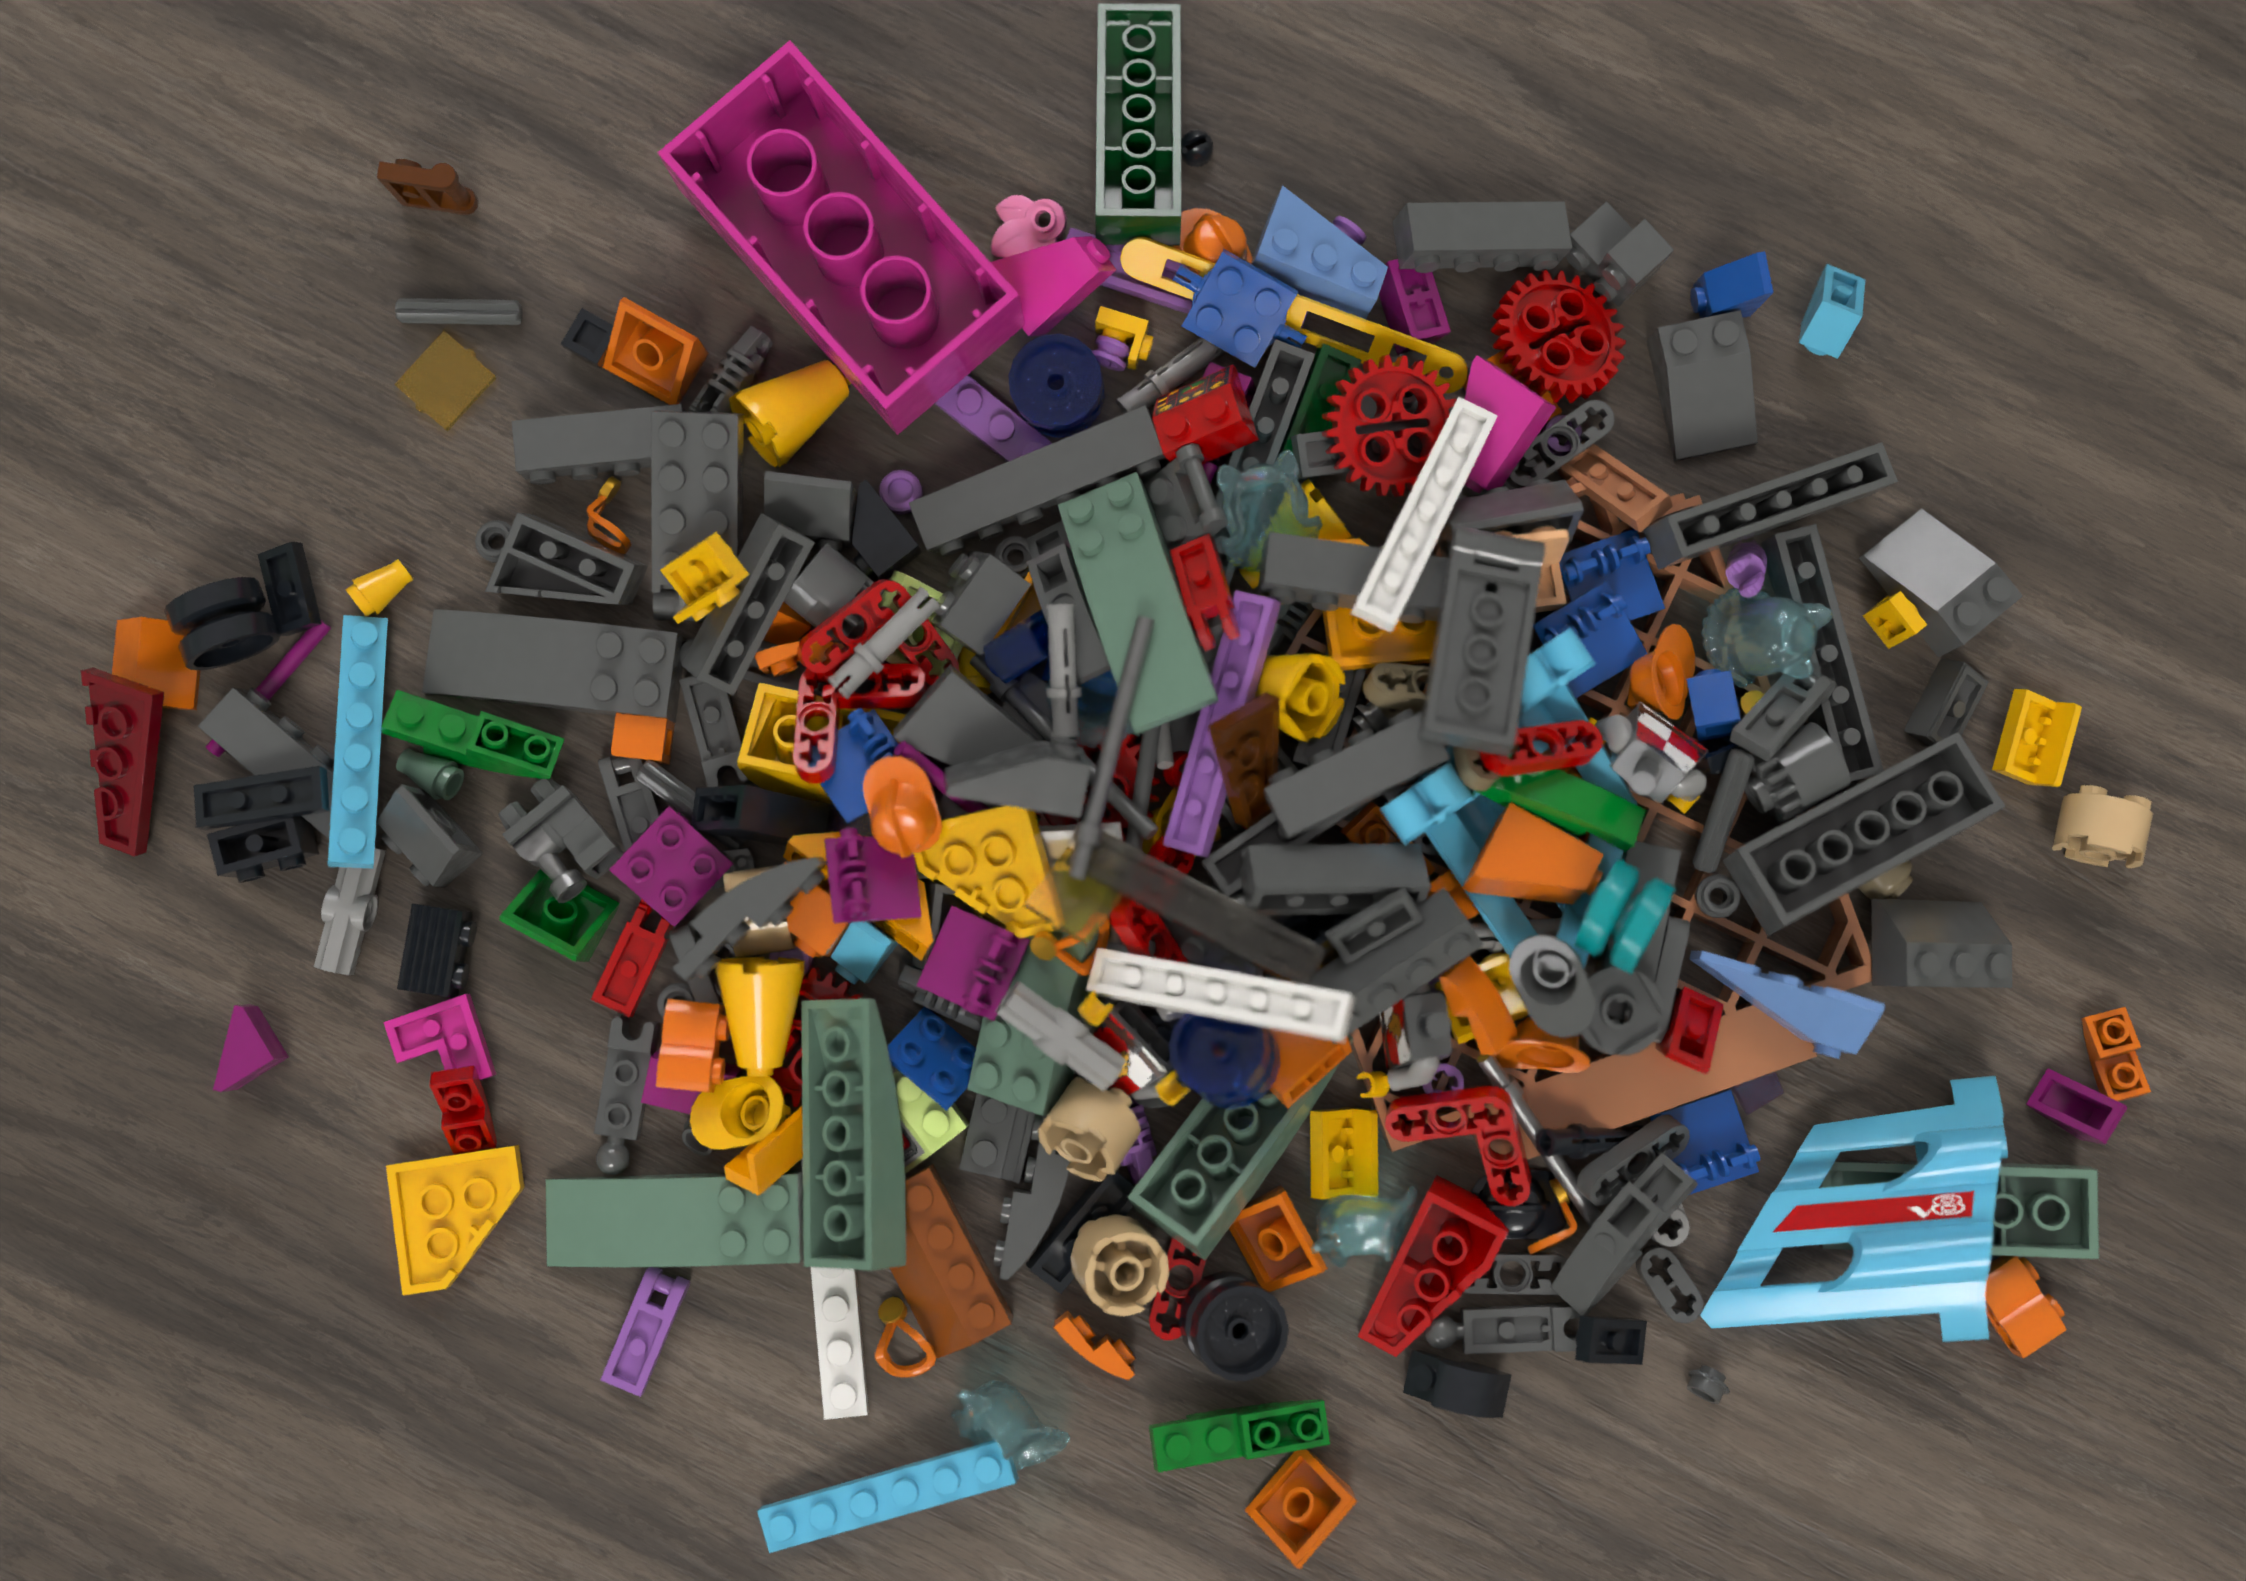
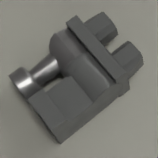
[498,778,625,903]

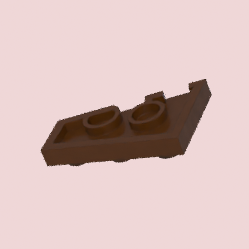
[1208,692,1280,829]

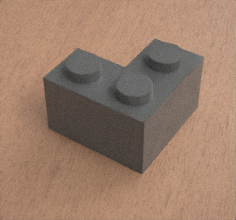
[1565,201,1674,308]
[931,551,1031,655]

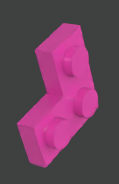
[383,994,497,1080]

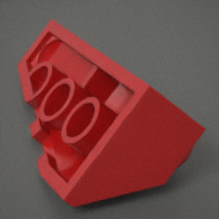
[1357,1175,1509,1357]

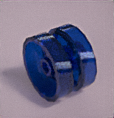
[1008,333,1105,438]
[1169,1012,1281,1109]

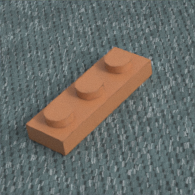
[1557,441,1673,533]

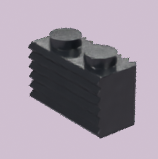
[397,904,477,997]

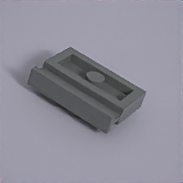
[959,1093,1035,1183]

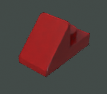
[1655,986,1724,1075]

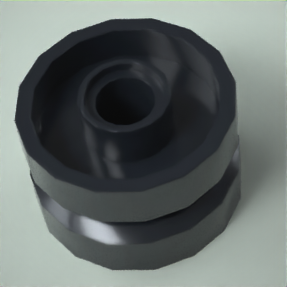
[164,577,281,670]
[1179,1271,1289,1382]

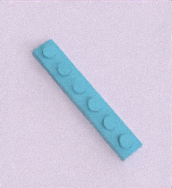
[328,615,388,869]
[757,1437,1019,1553]

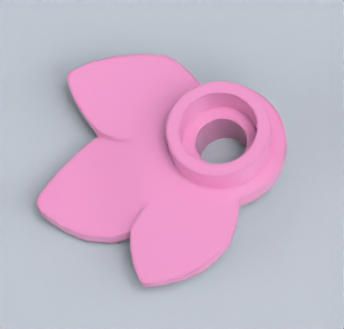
[991,195,1067,258]

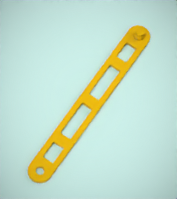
[1120,237,1468,394]

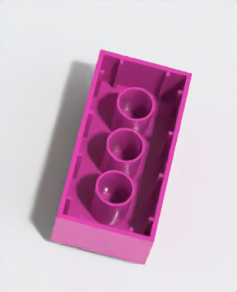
[657,40,1025,435]

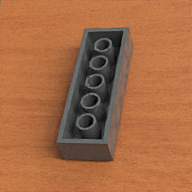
[1723,732,2006,936]

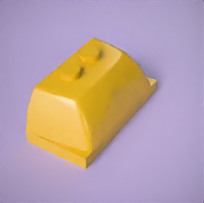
[737,683,921,805]

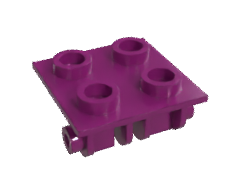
[609,806,734,927]
[824,828,922,924]
[916,906,1030,1021]

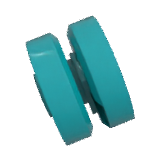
[1574,859,1676,975]

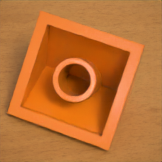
[603,297,709,405]
[112,617,200,710]
[1229,1185,1328,1292]
[1245,1449,1357,1569]

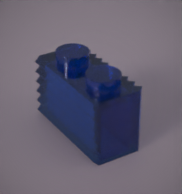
[983,609,1049,684]

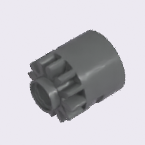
[784,542,884,643]
[1744,722,1851,824]

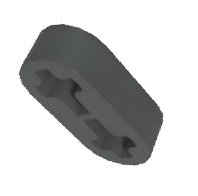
[1636,1245,1703,1323]

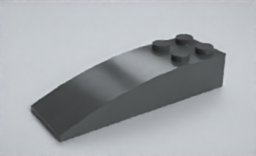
[422,609,687,723]

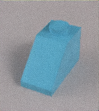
[1799,264,1865,359]
[831,921,899,984]

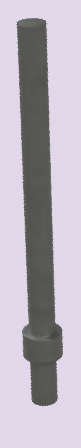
[1068,616,1155,880]
[1477,1055,1601,1228]

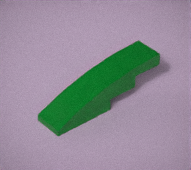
[1474,753,1646,852]

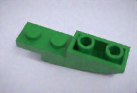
[381,690,565,779]
[1148,1399,1330,1473]

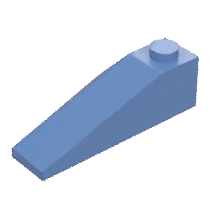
[1689,951,1885,1059]

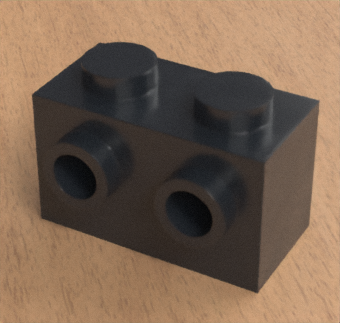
[207,816,319,883]

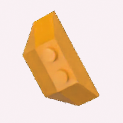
[783,832,933,961]

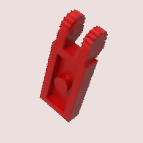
[1170,533,1241,651]
[591,899,673,1017]

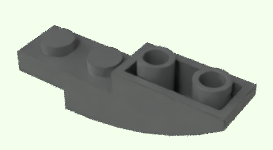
[1027,521,1111,686]
[672,857,827,981]
[993,1114,1070,1280]
[1551,1153,1698,1316]

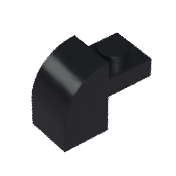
[1403,1350,1512,1418]

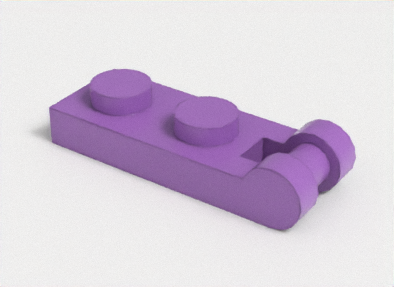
[600,1267,690,1397]

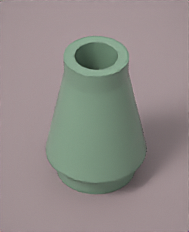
[396,748,464,800]

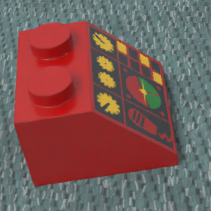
[1152,364,1259,464]

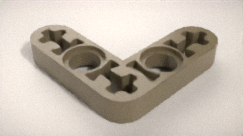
[1363,663,1500,791]

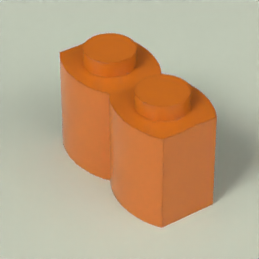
[656,999,730,1093]
[1984,1255,2067,1359]

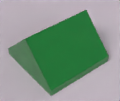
[499,869,620,962]

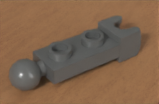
[679,638,753,787]
[594,1016,661,1175]
[1424,1302,1580,1354]

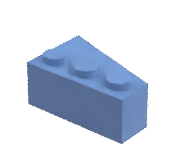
[1251,185,1388,319]

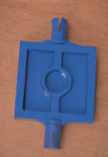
[1172,249,1307,368]

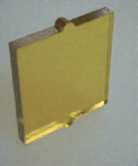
[394,331,497,432]
[1025,847,1130,946]

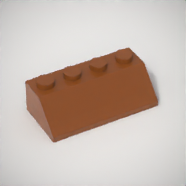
[890,1164,1014,1359]

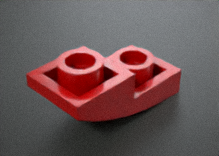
[429,1065,497,1154]

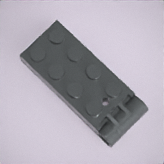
[651,410,744,622]
[1418,526,1545,756]

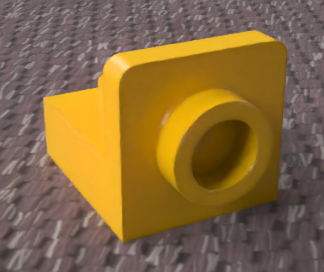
[1095,306,1154,370]
[1863,591,1927,649]

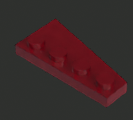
[81,667,164,857]

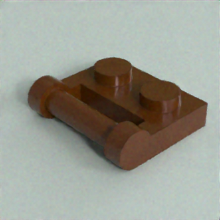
[377,159,478,215]

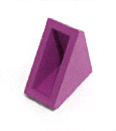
[213,1004,289,1092]
[2026,1068,2128,1145]

